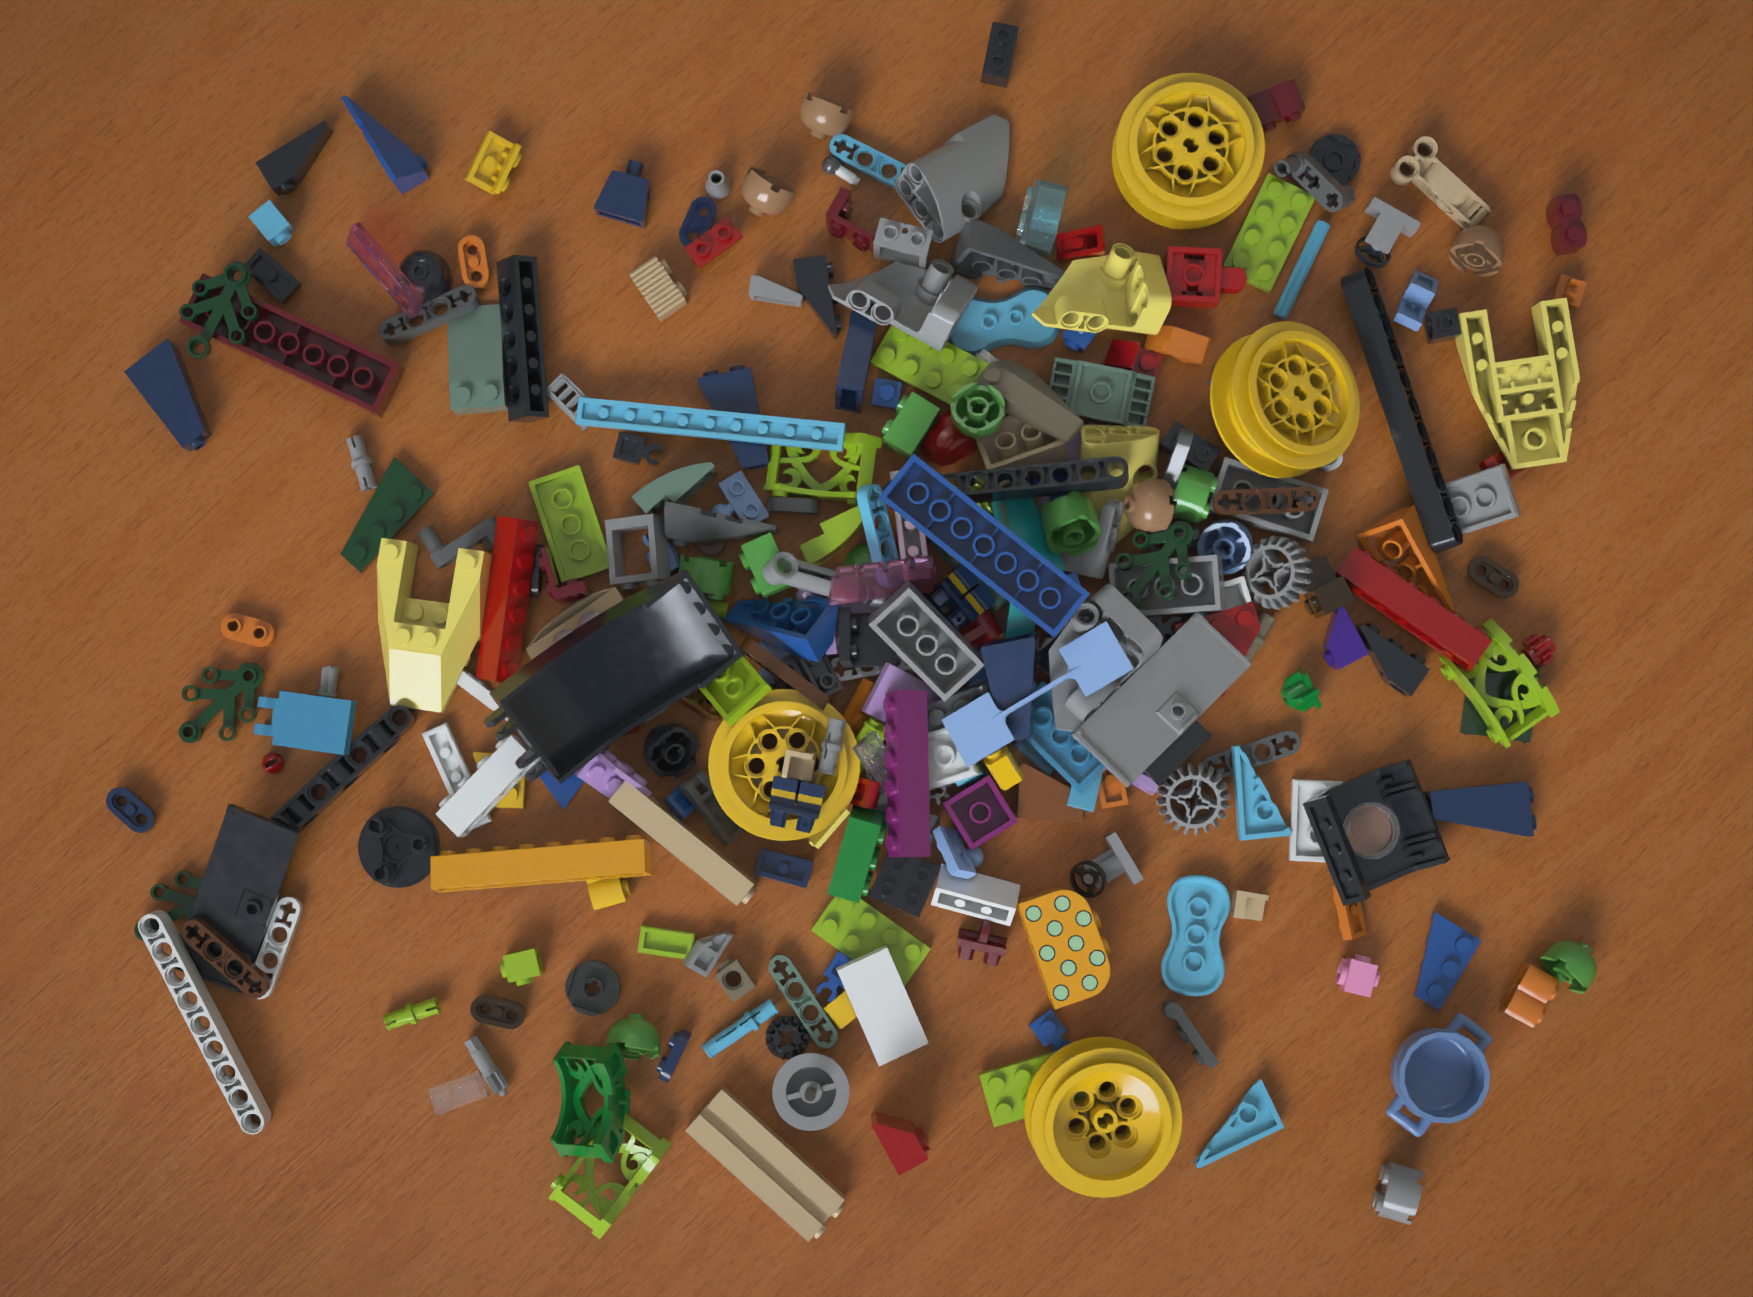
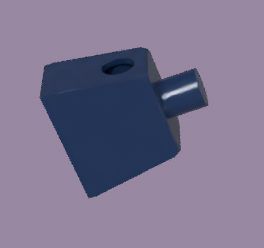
[594,160,651,229]

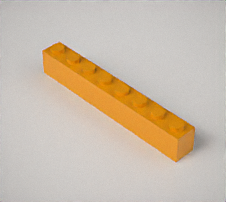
[430,835,652,893]

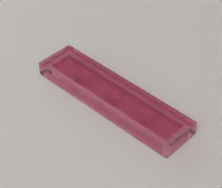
[346,222,425,319]

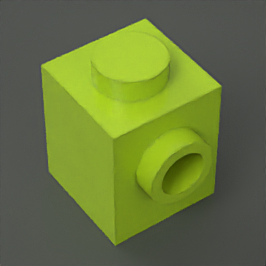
[500,947,544,986]

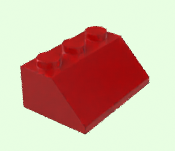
[871,1112,930,1175]

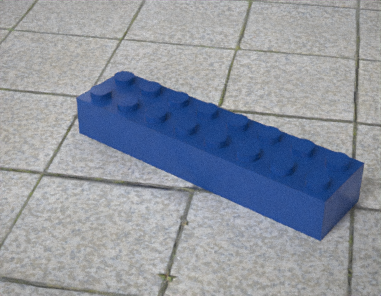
[879,453,1090,638]

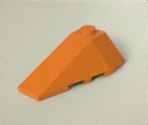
[1357,505,1454,612]

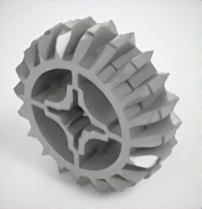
[1240,536,1313,610]
[1156,762,1231,835]

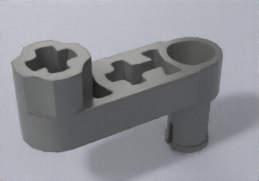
[1274,151,1355,212]
[418,516,497,570]

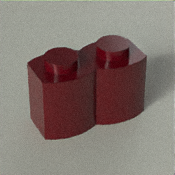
[1247,79,1306,134]
[1546,193,1587,256]

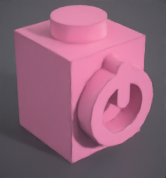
[1335,954,1380,998]

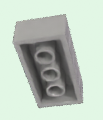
[1208,457,1329,544]
[1108,555,1226,616]
[868,580,984,702]

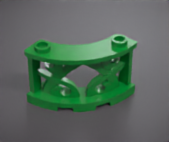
[550,1041,630,1163]

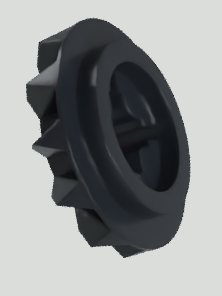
[765,1016,809,1060]

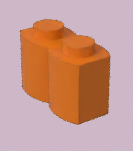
[1499,962,1559,1028]

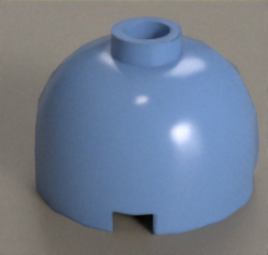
[1197,518,1253,574]

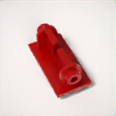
[684,216,743,269]

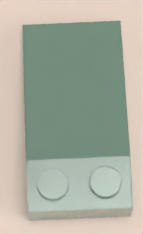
[447,304,508,415]

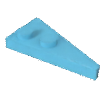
[1231,745,1292,841]
[1194,1078,1285,1169]

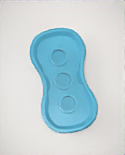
[947,287,1060,356]
[1161,875,1231,996]

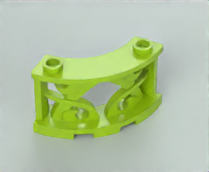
[763,432,882,507]
[1438,618,1560,748]
[548,1113,672,1239]

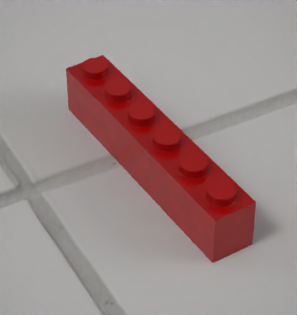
[476,516,539,682]
[1336,547,1492,673]

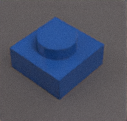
[871,378,902,410]
[662,781,695,821]

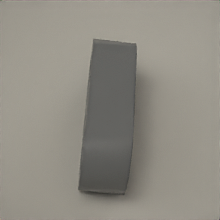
[767,497,819,515]

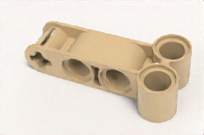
[1390,136,1491,229]

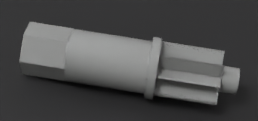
[464,1035,509,1097]

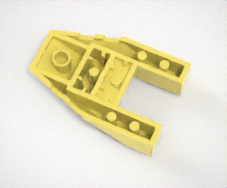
[1455,297,1580,470]
[377,538,492,713]

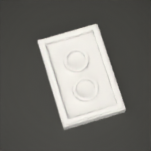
[1288,779,1343,862]

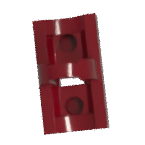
[957,919,1007,966]

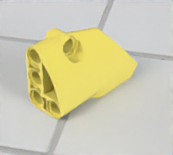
[1032,243,1172,335]
[1079,425,1160,543]

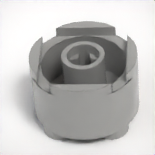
[1371,1161,1424,1225]

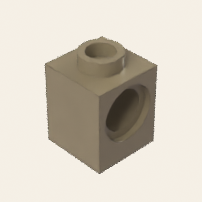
[714,957,757,1003]

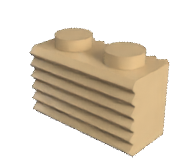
[628,256,688,322]

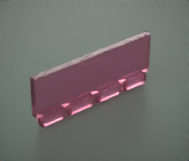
[828,555,936,605]

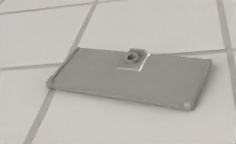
[1072,612,1251,788]

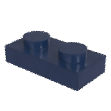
[754,848,813,888]

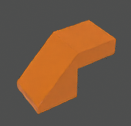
[1144,325,1212,365]

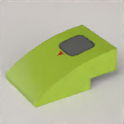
[800,506,863,566]

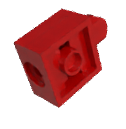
[1165,246,1247,309]

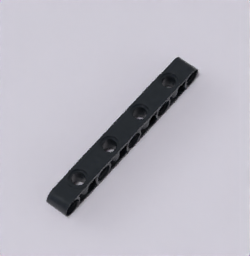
[269,705,416,831]

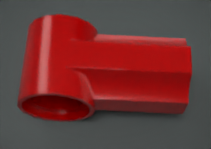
[959,609,1004,648]

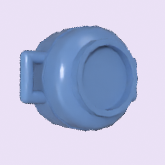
[1386,1013,1492,1137]

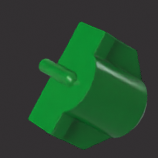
[1280,668,1322,712]

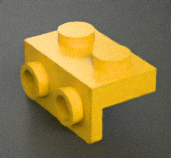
[464,131,522,195]

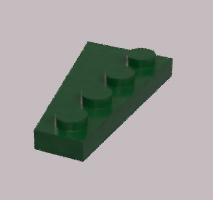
[340,457,435,573]

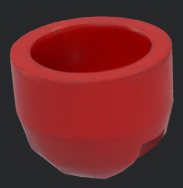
[261,753,285,774]

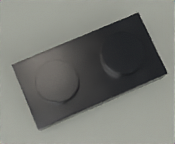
[245,248,302,305]

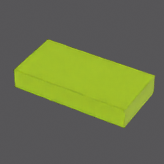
[637,925,696,959]

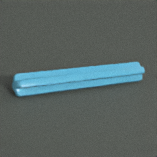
[1273,220,1330,319]

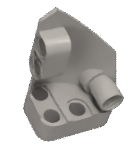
[828,259,979,352]
[1049,584,1163,732]

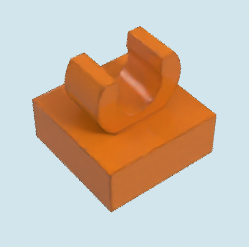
[1551,274,1587,309]

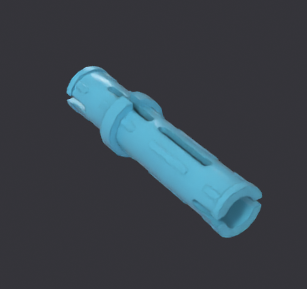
[702,998,779,1059]

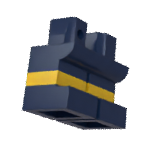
[928,564,996,629]
[768,776,826,833]

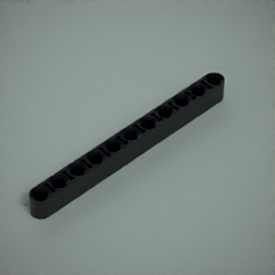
[1341,267,1463,553]

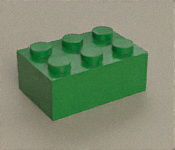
[827,804,888,903]

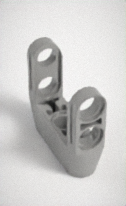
[1037,496,1123,579]

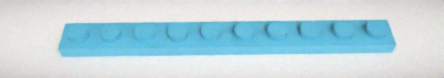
[575,397,846,452]

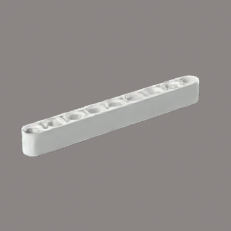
[138,910,272,1135]

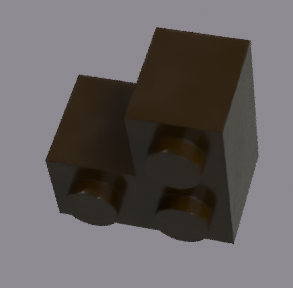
[1303,554,1355,618]

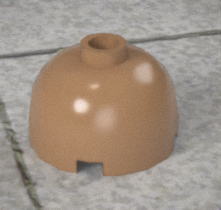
[800,91,855,140]
[742,166,796,217]
[1449,225,1505,277]
[1123,479,1174,533]

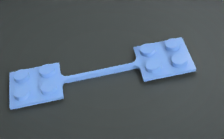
[942,621,1134,767]

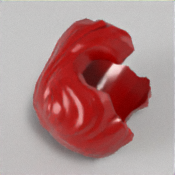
[921,412,976,466]

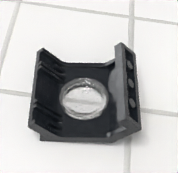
[1303,758,1450,906]

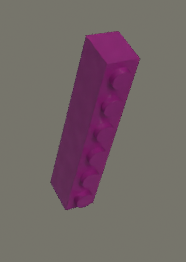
[883,690,931,857]

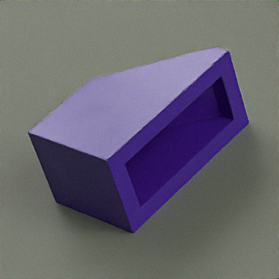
[1322,606,1369,670]

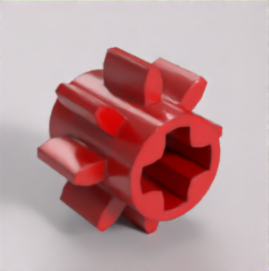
[1521,634,1556,667]

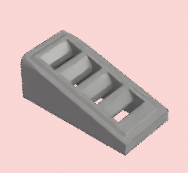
[749,274,803,307]
[547,373,589,432]

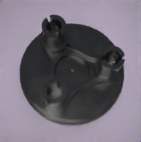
[358,806,441,888]

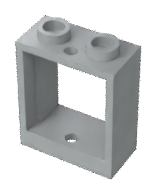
[873,217,933,269]
[605,513,671,590]

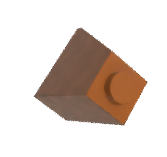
[1015,764,1088,823]

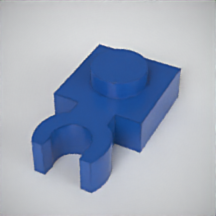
[816,951,852,1002]
[1028,1008,1071,1052]

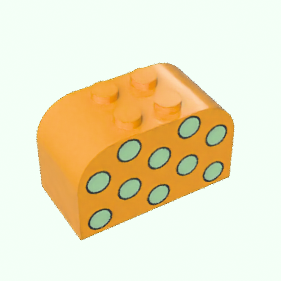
[1017,888,1111,1009]

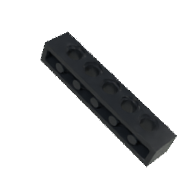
[496,255,549,423]

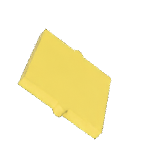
[808,808,850,849]

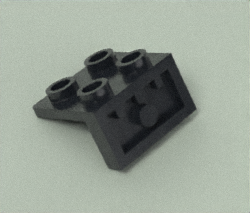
[839,607,897,668]

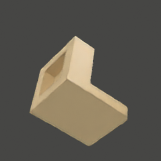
[781,749,817,782]
[1229,889,1269,921]

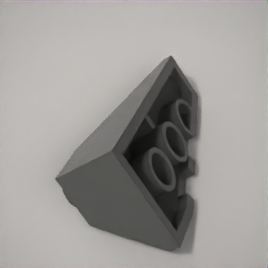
[949,219,1065,290]
[664,501,781,548]

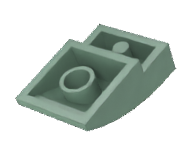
[632,462,718,514]

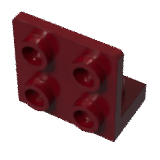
[826,187,875,252]
[538,546,592,605]

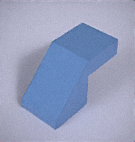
[1393,270,1439,332]

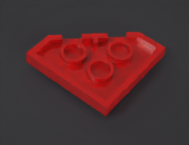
[1173,602,1261,697]

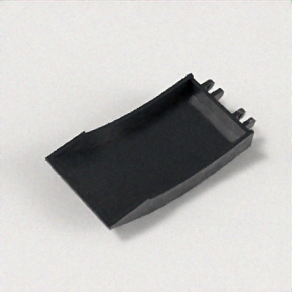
[484,569,744,784]

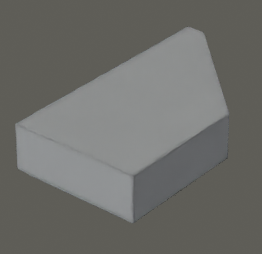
[683,930,734,978]

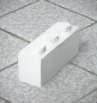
[931,864,1021,926]

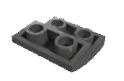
[772,653,843,696]

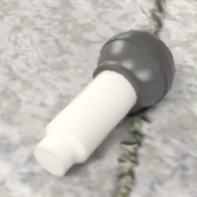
[822,156,860,186]

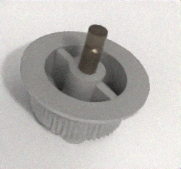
[772,1053,849,1131]

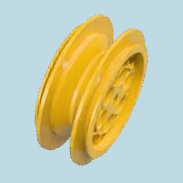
[1112,73,1265,230]
[1210,321,1360,478]
[708,689,860,841]
[1024,1037,1182,1198]

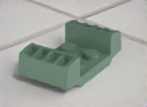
[1049,357,1156,426]

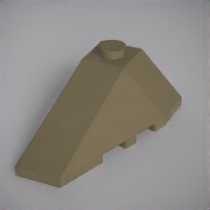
[975,359,1084,444]

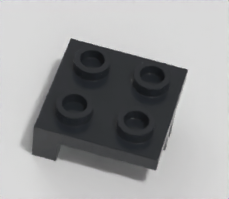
[869,851,940,917]

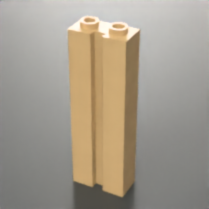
[608,781,757,906]
[685,1086,845,1242]

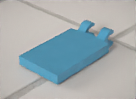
[253,691,357,755]

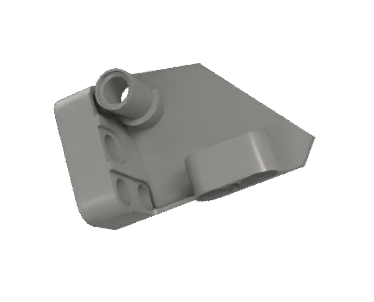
[895,115,1009,243]

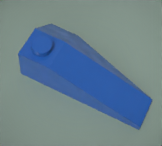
[341,95,429,195]
[724,596,839,662]

